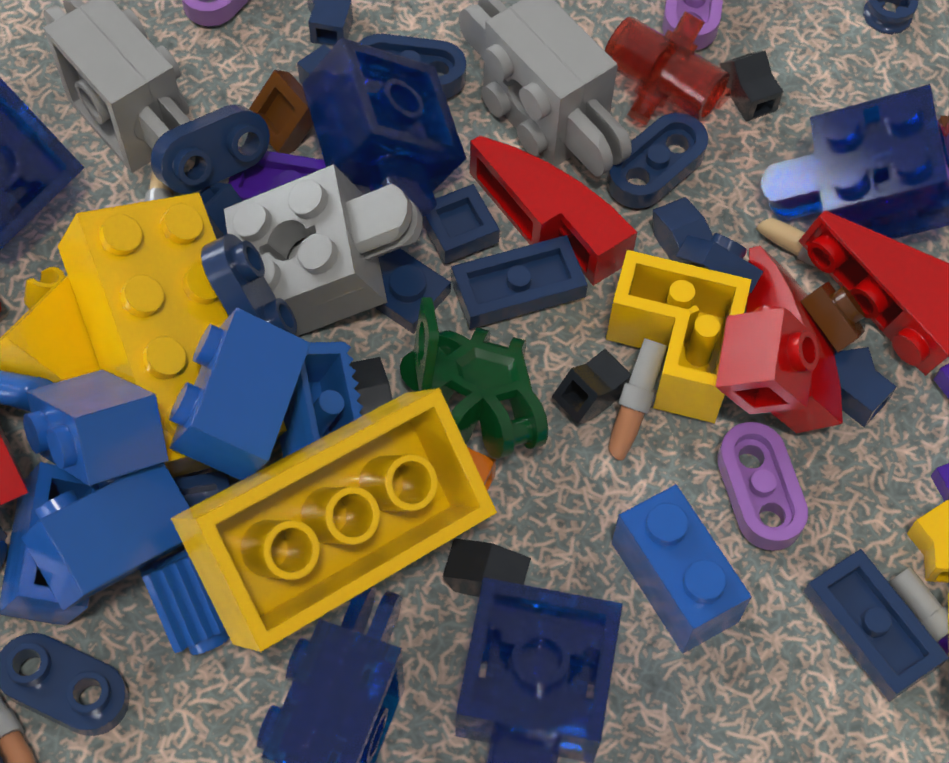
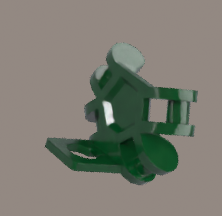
[400,297,548,459]

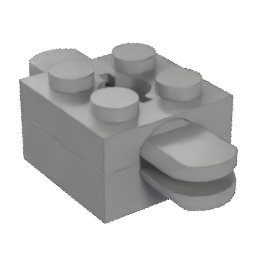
[43,0,195,173]
[458,0,632,177]
[224,164,423,336]

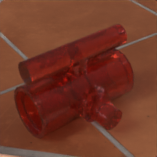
[605,11,732,125]

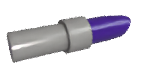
[889,567,949,657]

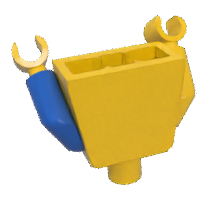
[0,267,100,412]

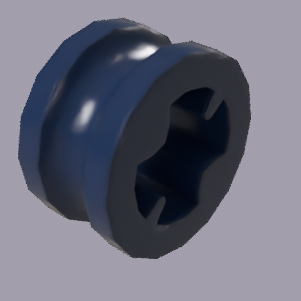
[863,0,918,34]

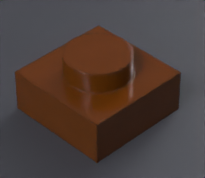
[249,70,323,154]
[801,281,865,352]

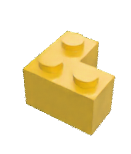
[606,250,752,424]

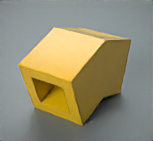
[907,500,949,583]

